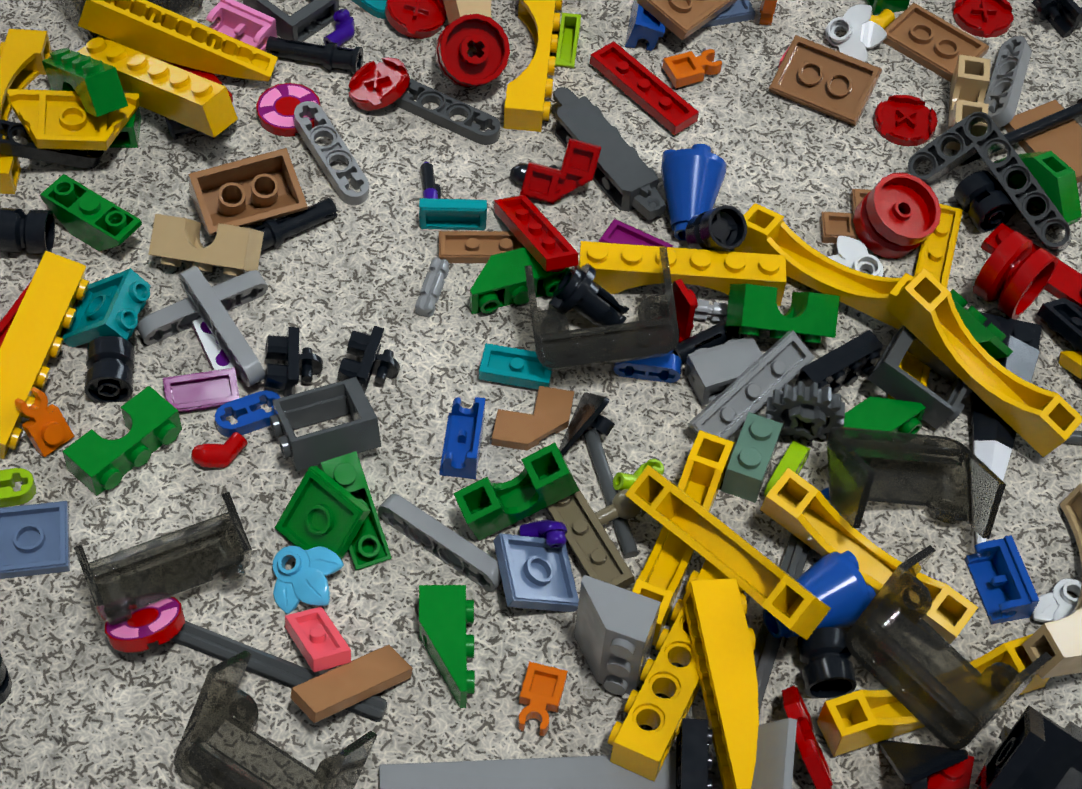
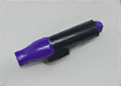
[420,162,441,199]

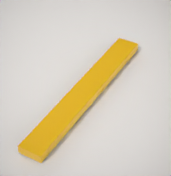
[887,204,963,400]

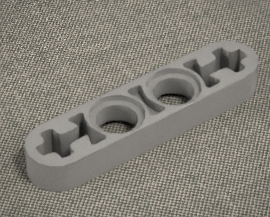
[984,36,1032,128]
[294,101,369,205]
[178,265,266,387]
[136,270,268,345]
[378,494,502,592]

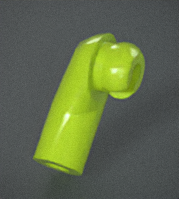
[613,459,664,491]

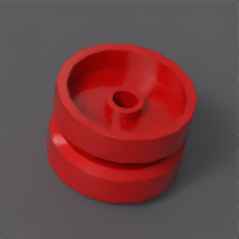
[435,14,510,88]
[853,173,941,259]
[973,231,1058,319]

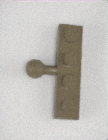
[546,487,641,588]

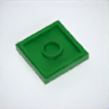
[274,466,371,560]

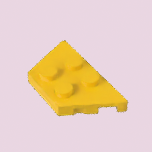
[7,89,139,150]

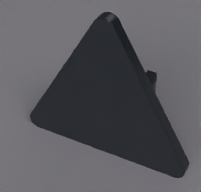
[559,392,615,456]
[879,740,968,789]

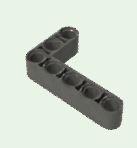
[908,112,1072,251]

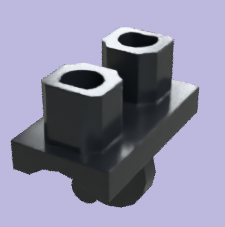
[1032,0,1082,38]
[337,326,400,393]
[264,327,323,397]

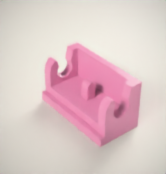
[206,0,277,52]

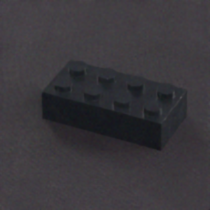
[795,330,884,395]
[676,718,712,789]

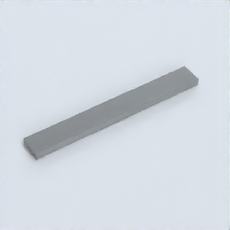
[379,752,676,789]

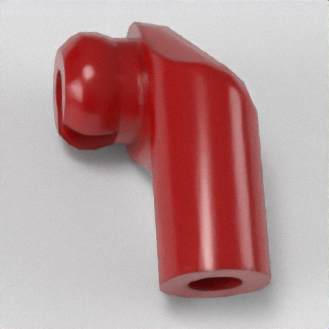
[191,432,248,468]

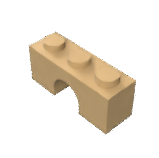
[946,54,991,150]
[148,214,264,276]

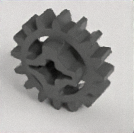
[766,381,845,442]

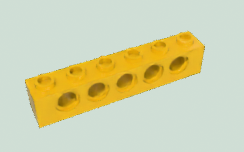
[608,560,745,782]

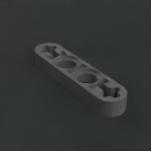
[392,79,500,145]

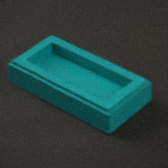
[419,198,487,230]

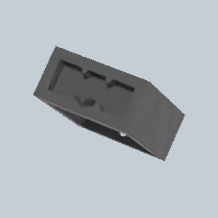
[243,0,339,42]
[868,325,973,429]
[269,377,382,471]

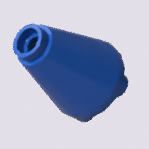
[661,144,727,241]
[763,551,878,638]

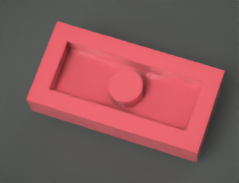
[285,606,351,672]

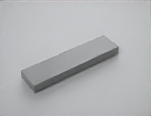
[687,330,815,439]

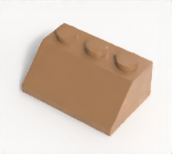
[189,148,308,237]

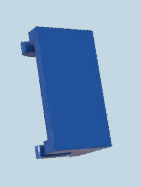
[625,0,666,51]
[440,397,485,479]
[965,535,1040,625]

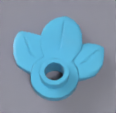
[272,545,344,614]

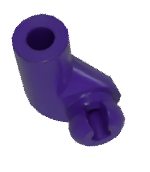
[323,9,355,47]
[520,520,568,548]

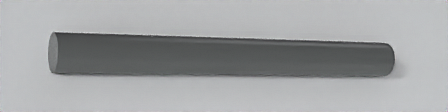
[584,429,639,559]

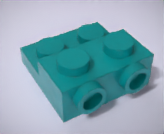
[62,268,151,347]

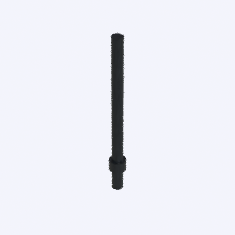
[960,98,1082,166]

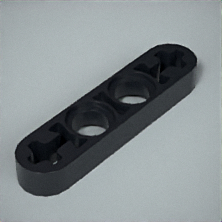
[0,120,104,169]

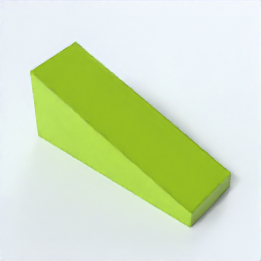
[555,13,581,68]

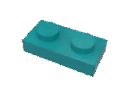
[479,343,555,390]

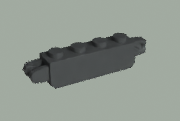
[552,86,666,220]

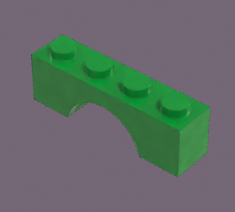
[42,48,128,117]

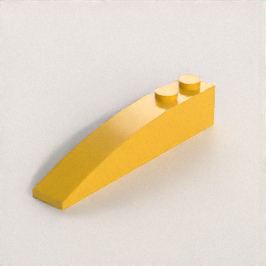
[78,0,278,82]
[682,578,759,789]

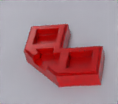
[520,138,601,203]
[782,685,833,789]

